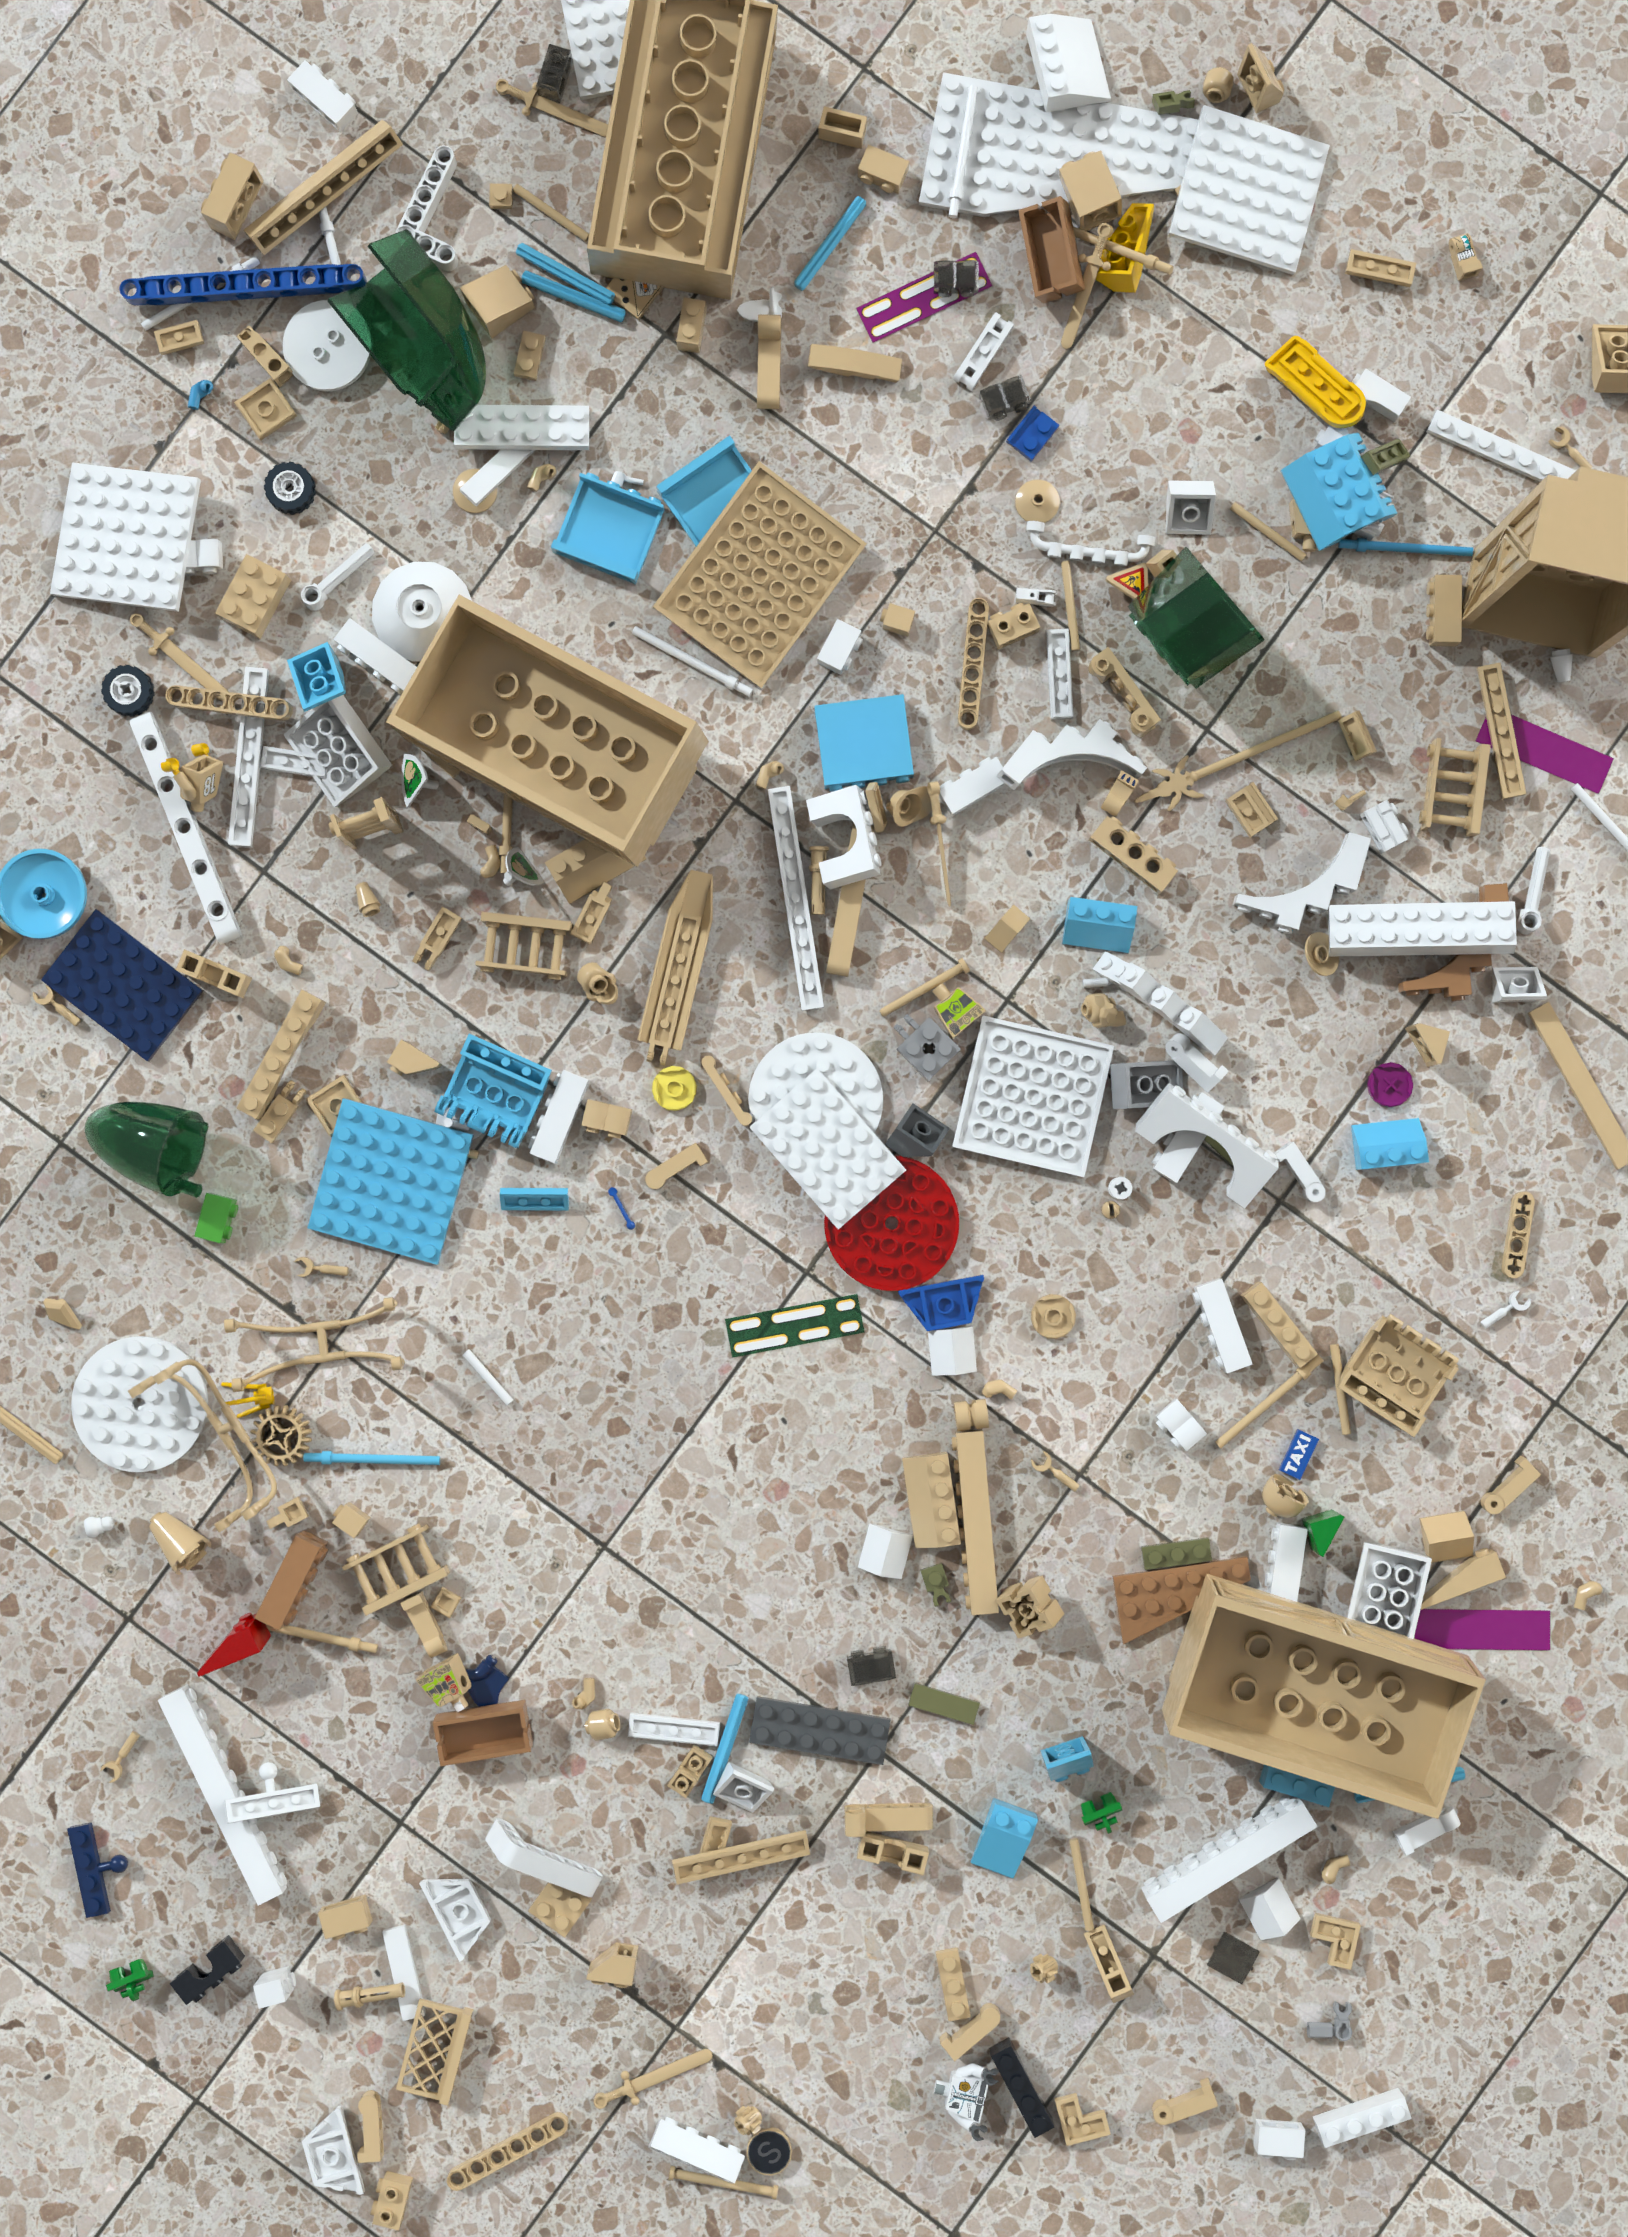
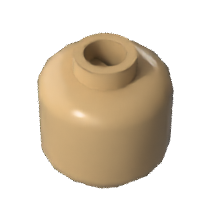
[1203,67,1234,103]
[585,1709,620,1741]

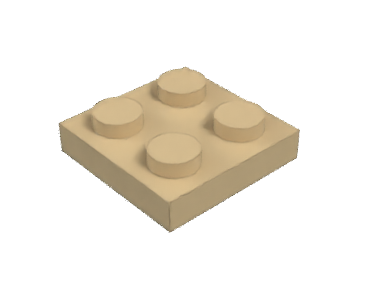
[528,1882,592,1938]

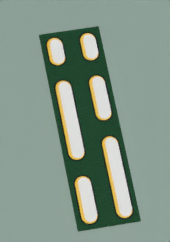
[725,1294,865,1358]

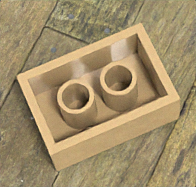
[201,152,264,240]
[215,554,291,639]

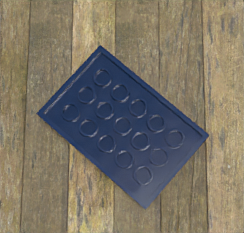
[41,909,204,1062]

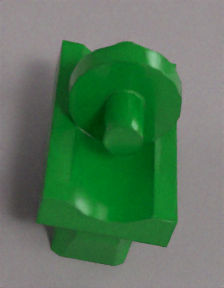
[1081,1792,1123,1834]
[106,1959,154,2002]

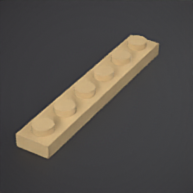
[1477,663,1526,799]
[672,1830,810,1885]

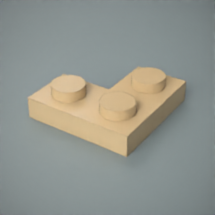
[1310,1913,1361,1970]
[1054,2093,1111,2146]

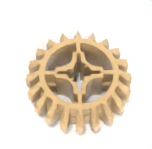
[250,1405,312,1466]

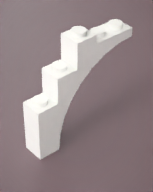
[997,719,1147,790]
[1233,832,1371,934]
[1093,951,1228,1055]

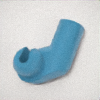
[188,380,213,410]

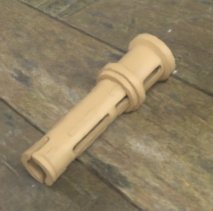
[809,846,829,915]
[334,1982,405,2011]

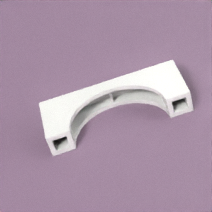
[1135,1083,1279,1208]

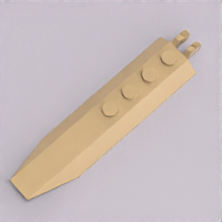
[637,870,713,1066]

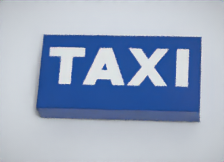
[1278,1429,1319,1480]

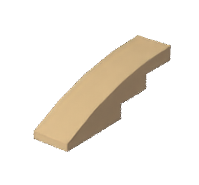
[808,344,902,383]

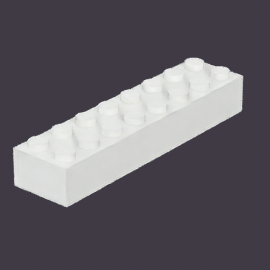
[1328,901,1517,957]
[1141,1794,1318,1923]

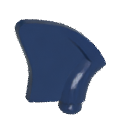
[466,1655,509,1707]

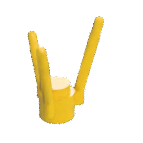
[221,1382,275,1418]

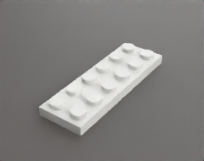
[454,405,589,450]

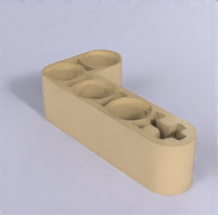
[757,314,781,409]
[844,1803,933,1837]

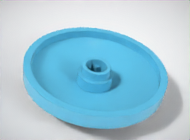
[0,849,87,939]

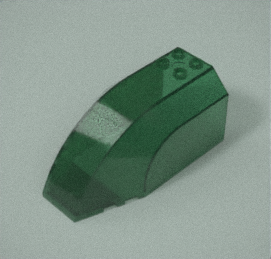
[328,229,486,431]

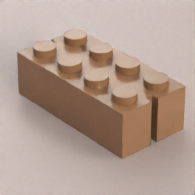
[1019,196,1085,304]
[255,1530,329,1630]
[433,1699,533,1766]

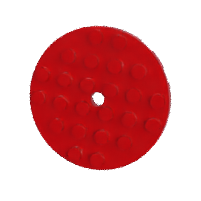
[824,1156,959,1291]

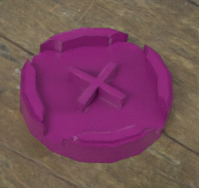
[1367,1062,1413,1107]

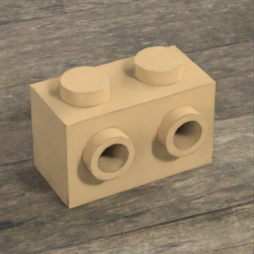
[987,603,1040,650]
[370,2171,413,2231]

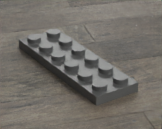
[749,1696,891,1765]

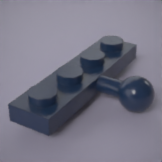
[67,1822,128,1918]

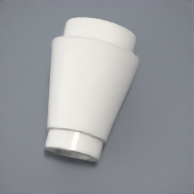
[1550,649,1573,682]

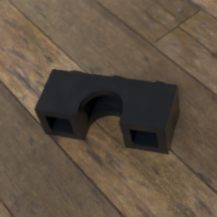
[170,1935,245,2005]

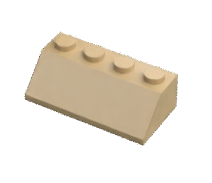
[545,839,646,904]
[902,1451,961,1548]

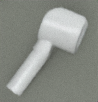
[611,471,644,487]

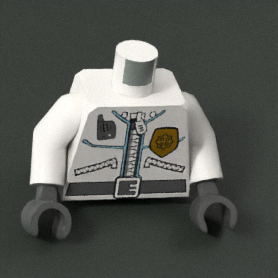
[934,2063,999,2141]

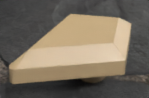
[43,1298,82,1330]

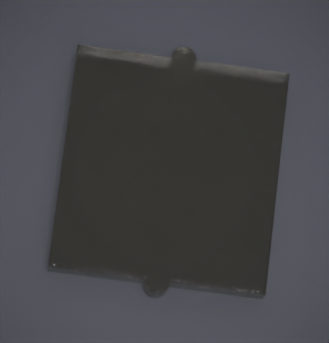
[1207,1931,1260,1985]

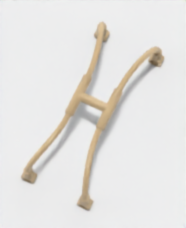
[224,1297,405,1392]
[128,1359,277,1532]

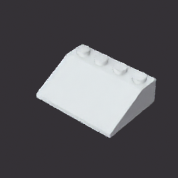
[1026,14,1111,112]
[284,695,392,808]
[1347,1542,1432,1639]

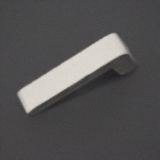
[395,145,458,272]
[485,1818,603,1897]

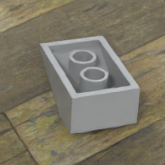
[1110,1060,1183,1109]

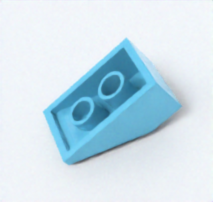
[287,642,346,712]
[1040,1736,1094,1782]
[971,1798,1038,1878]

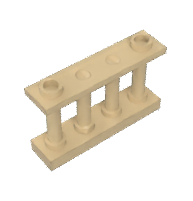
[1419,738,1491,837]
[328,797,404,850]
[475,911,573,980]
[342,1523,450,1616]

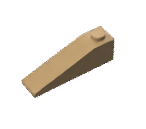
[1421,1548,1506,1610]

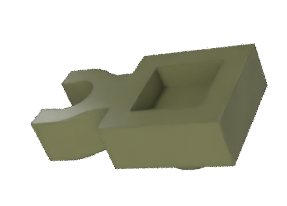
[1152,90,1195,115]
[920,1563,951,1607]

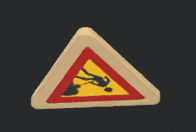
[1106,563,1149,606]

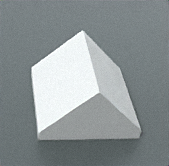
[1492,967,1547,1003]
[928,1326,977,1376]
[858,1523,913,1579]
[713,1762,774,1813]
[1239,1878,1300,1940]

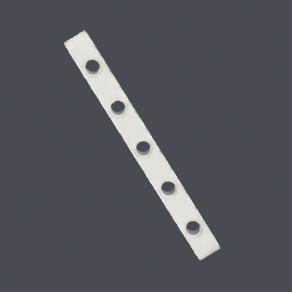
[130,712,242,945]

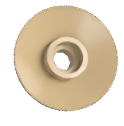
[453,469,497,513]
[1015,479,1060,523]
[1305,932,1339,976]

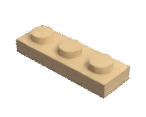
[1345,249,1416,287]
[935,1947,971,2021]

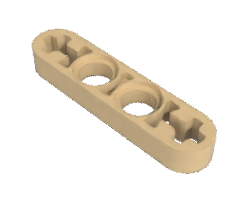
[1501,1191,1535,1278]

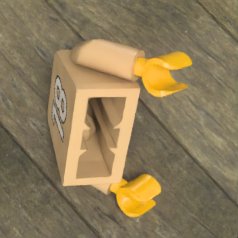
[161,743,223,812]

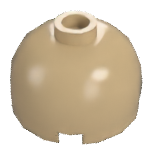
[1262,1474,1309,1518]

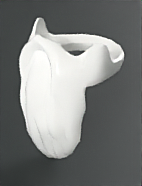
[737,287,782,322]

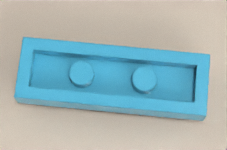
[500,1188,569,1211]

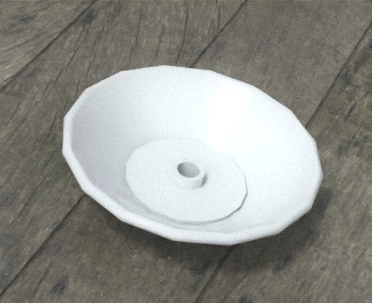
[372,562,472,662]

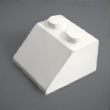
[1166,481,1216,535]

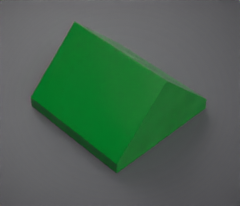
[1301,1509,1345,1557]

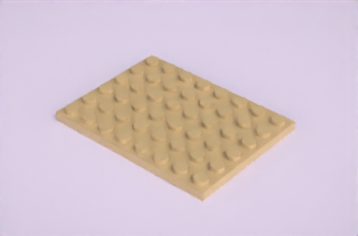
[653,461,867,689]

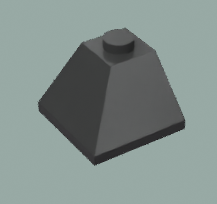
[885,1103,950,1157]

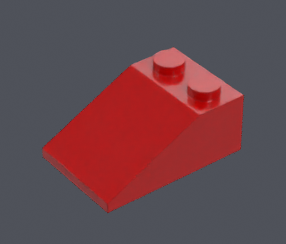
[197,1613,271,1677]

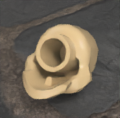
[577,962,618,1005]
[1081,993,1126,1028]

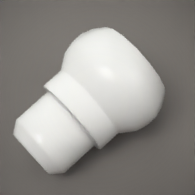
[84,1516,114,1538]

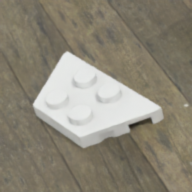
[419,1879,491,1962]
[302,2105,365,2195]

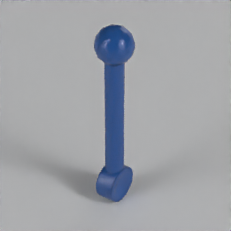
[608,1187,635,1230]

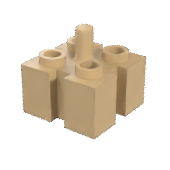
[996,1575,1064,1639]

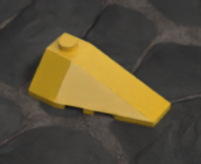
[1095,203,1154,293]

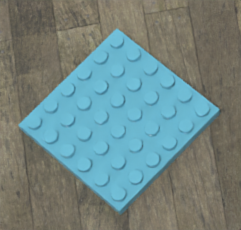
[307,1098,474,1265]

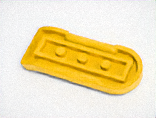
[1265,336,1366,428]

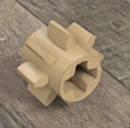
[1030,1953,1058,1984]
[734,2106,762,2136]

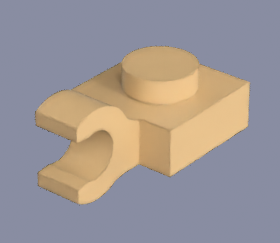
[266,1496,309,1529]

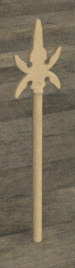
[1134,711,1342,811]

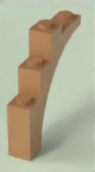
[1398,883,1509,1002]

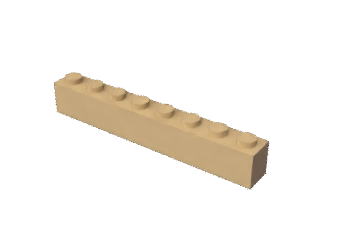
[243,120,403,255]
[951,1429,999,1615]

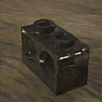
[536,44,573,103]

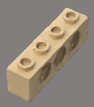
[1089,816,1178,894]

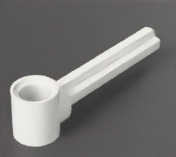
[301,544,375,611]
[1516,847,1550,935]

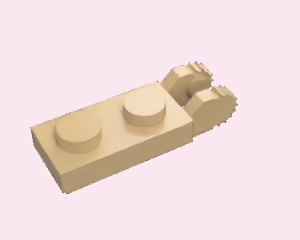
[412,906,463,971]
[253,1080,307,1143]

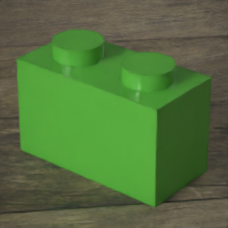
[194,1193,238,1243]

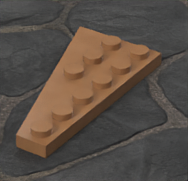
[1112,1556,1251,1645]

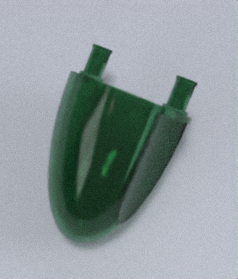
[84,1102,209,1198]

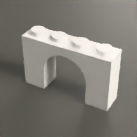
[1314,369,1411,456]
[806,785,882,890]

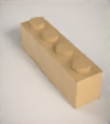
[1240,1282,1318,1368]

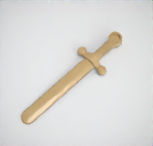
[496,79,608,137]
[1061,223,1113,349]
[130,613,228,701]
[927,781,951,907]
[594,2049,713,2109]

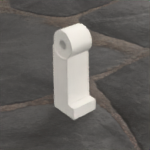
[1165,1033,1228,1093]
[1274,1142,1325,1202]
[1393,1806,1461,1856]

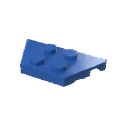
[898,1275,984,1331]

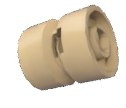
[954,1399,989,1431]

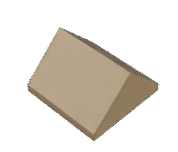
[1405,1023,1450,1067]
[1419,1511,1474,1563]

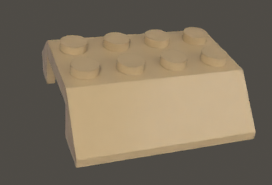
[1337,1314,1459,1437]

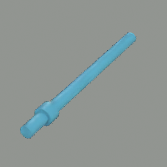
[303,1451,440,1465]

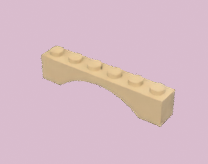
[237,989,326,1120]

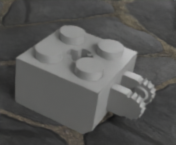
[894,1014,961,1082]

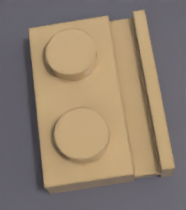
[1225,782,1278,838]

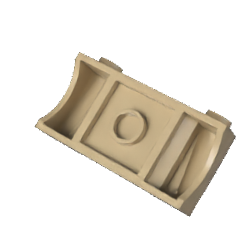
[1088,647,1161,738]

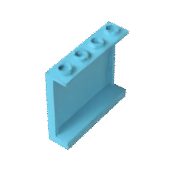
[656,435,752,547]
[551,473,665,585]
[814,694,914,792]

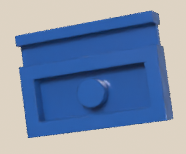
[1006,405,1059,462]

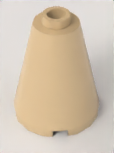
[149,1512,211,1575]

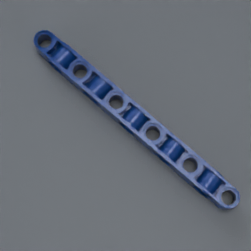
[119,264,367,306]

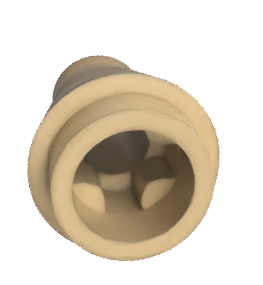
[355,882,381,917]

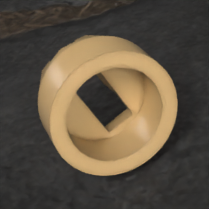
[1101,1201,1120,1219]

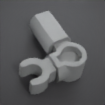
[1307,2001,1352,2041]

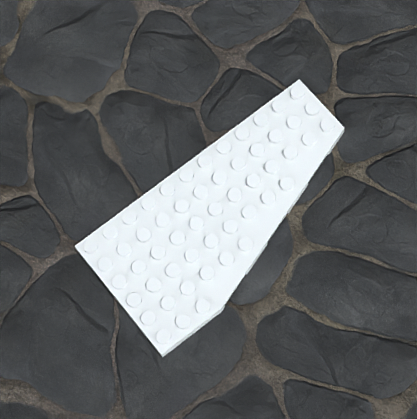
[919,73,1198,217]

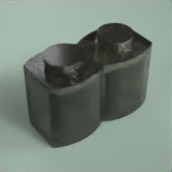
[933,260,979,297]
[979,375,1031,421]
[846,1646,896,1686]

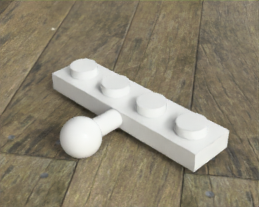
[225,1762,320,1824]

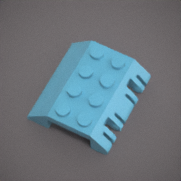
[1281,433,1398,551]
[434,1033,552,1149]

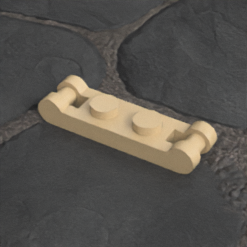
[702,1056,752,1126]

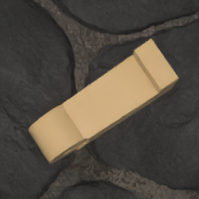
[236,325,293,388]
[645,1143,708,1189]
[1481,1456,1541,1514]
[400,1591,448,1658]
[939,2003,1000,2062]
[1152,2078,1218,2125]
[357,2090,384,2163]

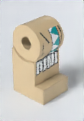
[1449,233,1483,281]

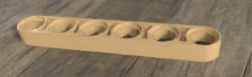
[957,598,989,730]
[165,685,293,721]
[447,2112,569,2191]

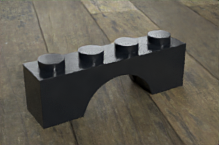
[989,2037,1055,2138]

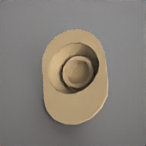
[886,786,932,827]

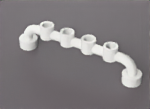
[1026,521,1156,567]

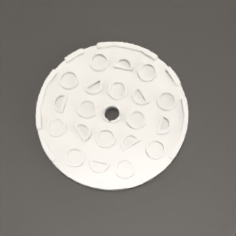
[748,1033,883,1133]
[71,1336,209,1472]

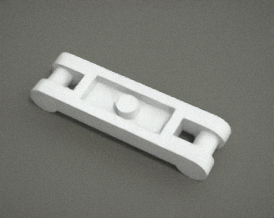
[953,312,1015,391]

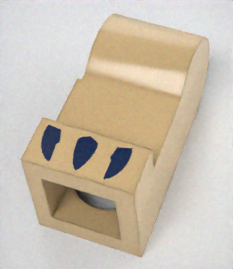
[1101,770,1139,817]

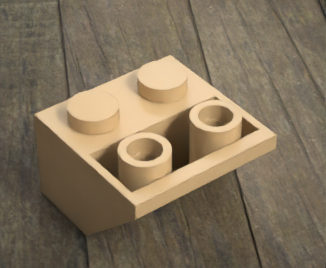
[586,1942,639,1988]

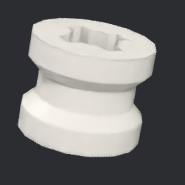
[1108,1177,1132,1199]

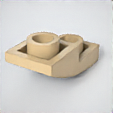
[667,1744,713,1798]

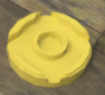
[652,1066,697,1111]

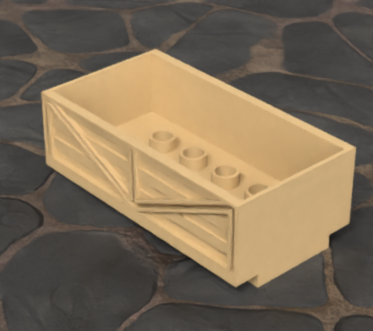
[587,0,778,300]
[1462,466,1628,658]
[386,594,709,867]
[1162,1573,1486,1819]

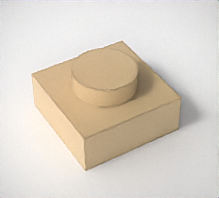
[489,183,513,209]

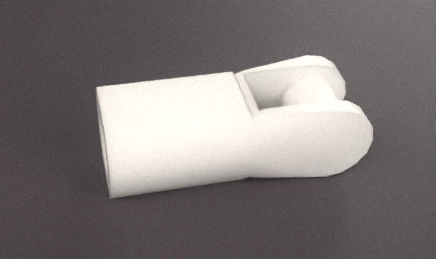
[1015,588,1057,607]

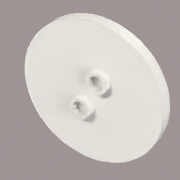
[283,300,372,391]

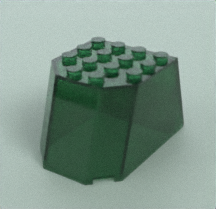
[1128,547,1265,689]

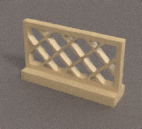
[396,1998,473,2106]

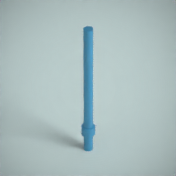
[1338,538,1473,556]

